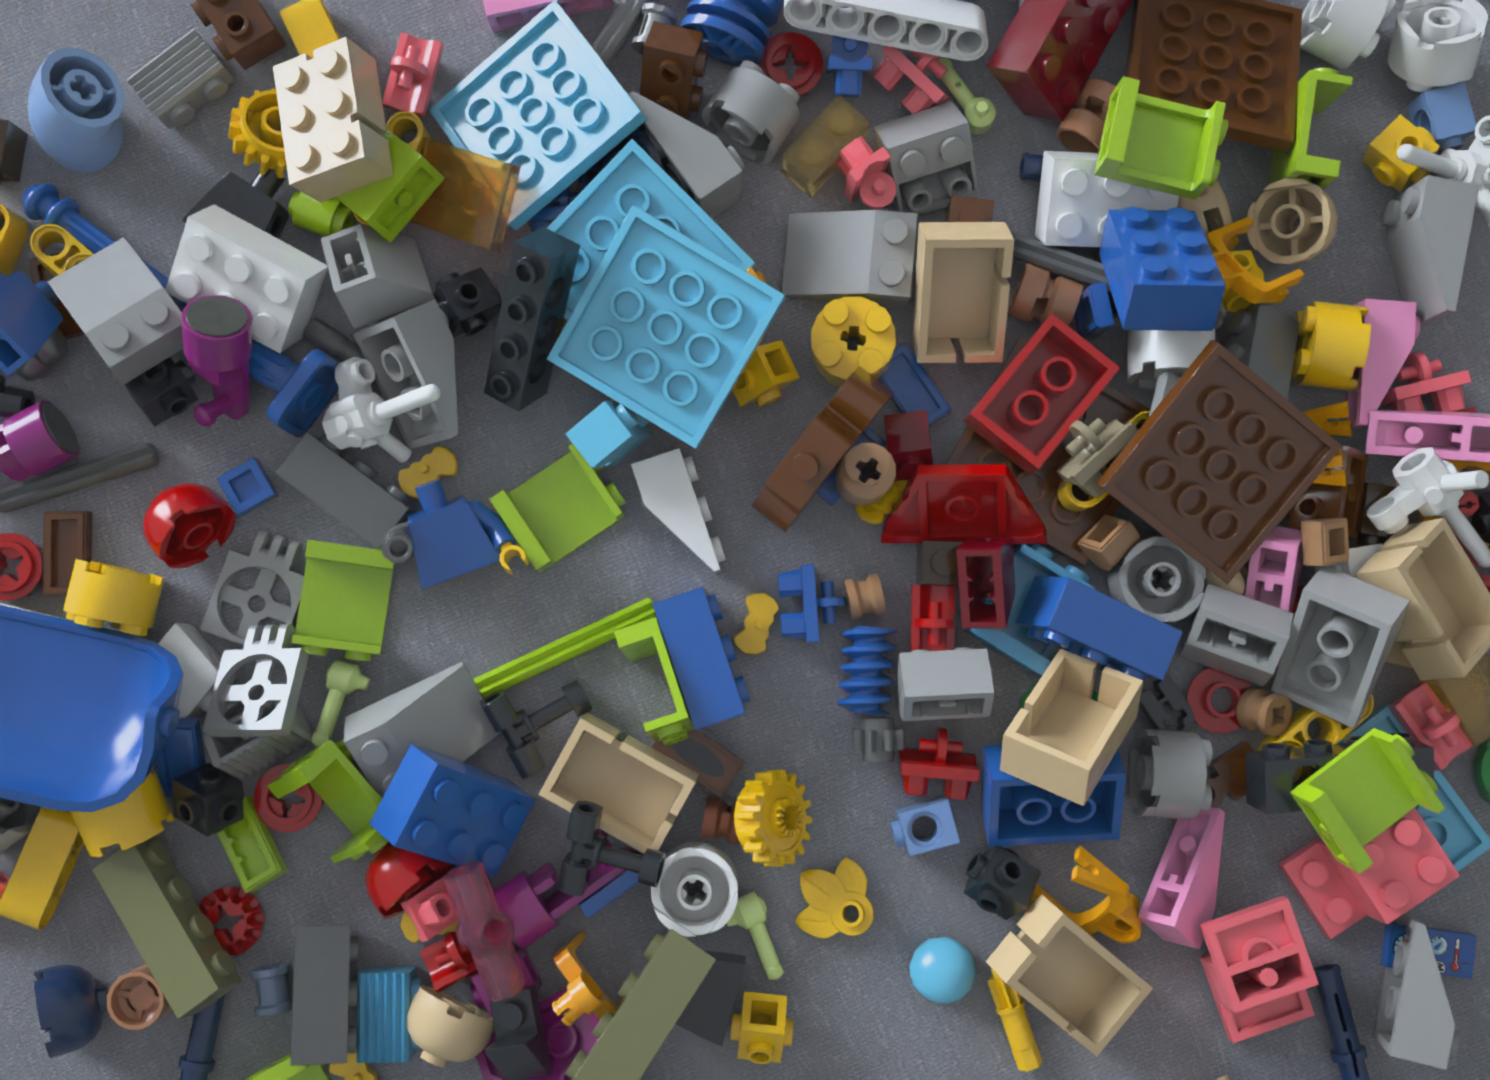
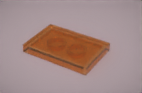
[410,137,521,252]

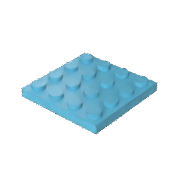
[429,0,647,231]
[547,139,757,321]
[547,205,787,449]

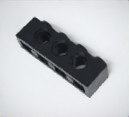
[484,227,580,411]
[1245,733,1434,814]

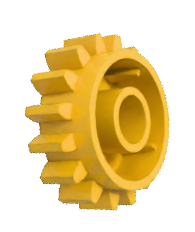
[228,88,287,178]
[734,770,813,867]

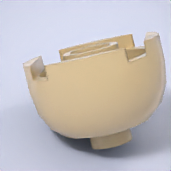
[1247,178,1339,265]
[407,985,495,1068]

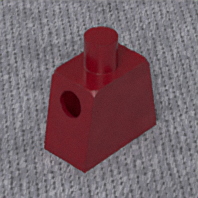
[956,536,1015,629]

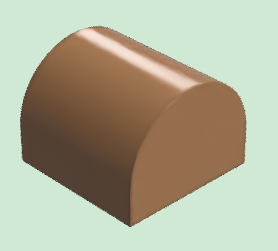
[1077,515,1140,571]
[1301,518,1349,566]

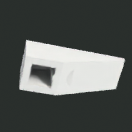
[631,448,726,574]

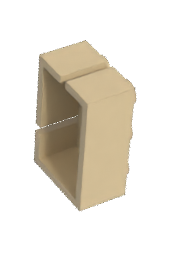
[273,37,393,203]
[911,222,1014,363]
[1355,518,1490,681]
[1000,648,1143,806]
[538,712,699,854]
[986,894,1153,1057]

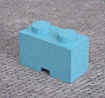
[566,401,653,468]

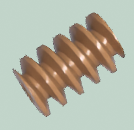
[835,443,896,505]

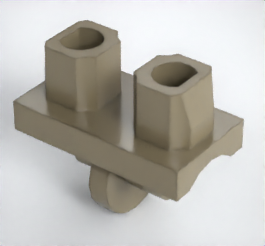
[1056,418,1138,497]

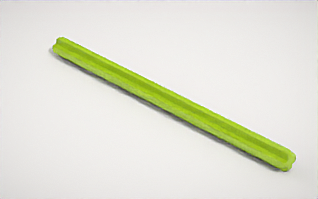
[334,598,657,762]

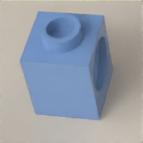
[1406,82,1476,154]
[890,796,960,856]

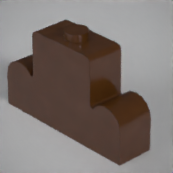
[752,367,894,532]

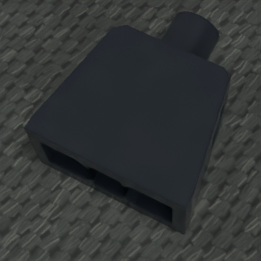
[182,168,289,239]
[645,950,746,1046]

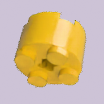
[811,297,896,387]
[1291,300,1371,391]
[63,559,165,636]
[70,769,175,857]

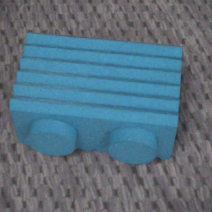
[356,966,424,1063]

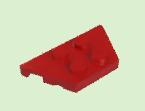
[881,464,1047,544]

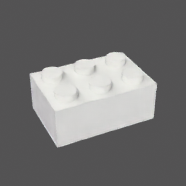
[1035,151,1179,247]
[165,204,328,353]

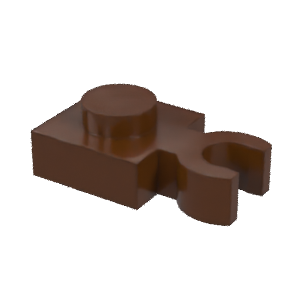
[1206,741,1254,808]

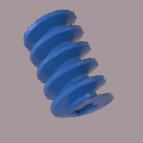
[837,626,897,715]

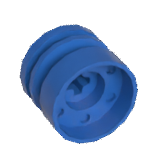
[680,0,784,67]

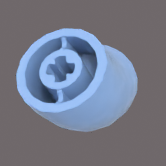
[28,48,124,173]

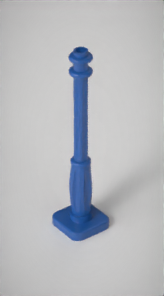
[21,183,339,437]

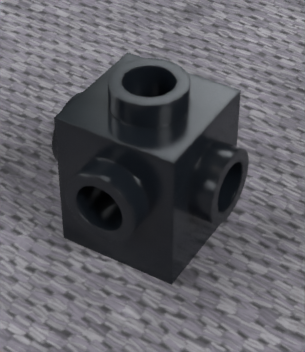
[434,267,502,338]
[124,357,199,427]
[172,763,244,837]
[963,846,1041,920]

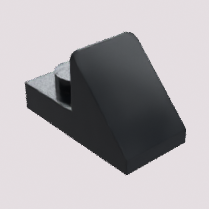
[485,984,553,1080]

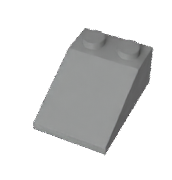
[628,91,744,219]
[1383,175,1479,328]
[782,210,918,308]
[47,237,183,386]
[353,299,458,449]
[1271,566,1410,729]
[344,661,501,798]
[1373,912,1459,1070]

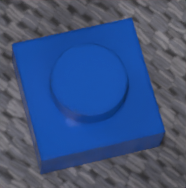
[216,457,279,516]

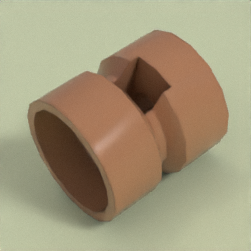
[1056,79,1116,153]
[1007,263,1083,326]
[107,963,173,1030]

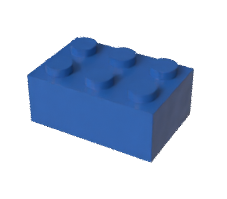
[1099,207,1226,331]
[1015,576,1183,683]
[653,587,751,730]
[369,744,536,877]
[981,745,1126,847]

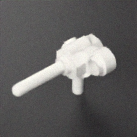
[1397,115,1490,228]
[322,357,441,463]
[1367,447,1490,568]

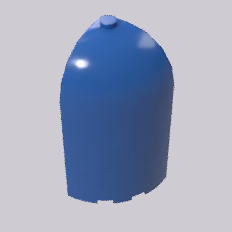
[0,605,183,812]

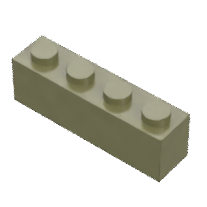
[92,836,242,1019]
[565,929,716,1080]

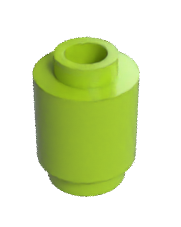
[288,191,356,237]

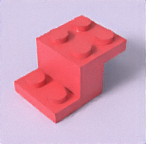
[1277,808,1460,939]
[1199,896,1319,1044]

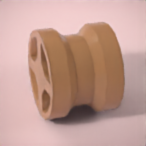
[843,573,886,621]
[1236,687,1292,737]

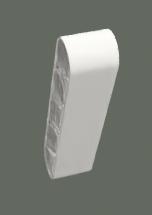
[784,0,988,61]

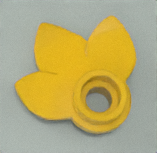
[795,857,875,939]

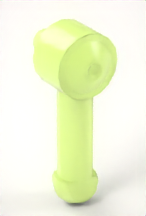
[937,57,996,135]
[311,658,370,747]
[726,891,784,980]

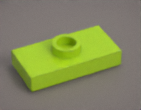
[217,796,288,893]

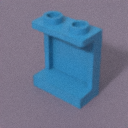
[964,544,1096,677]

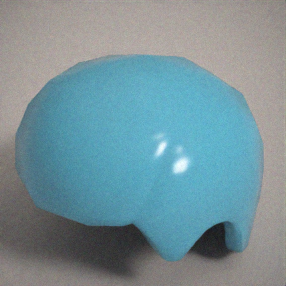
[909,937,977,1004]

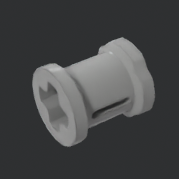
[631,3,677,55]

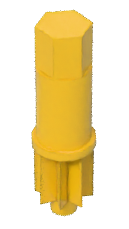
[987,969,1043,1072]

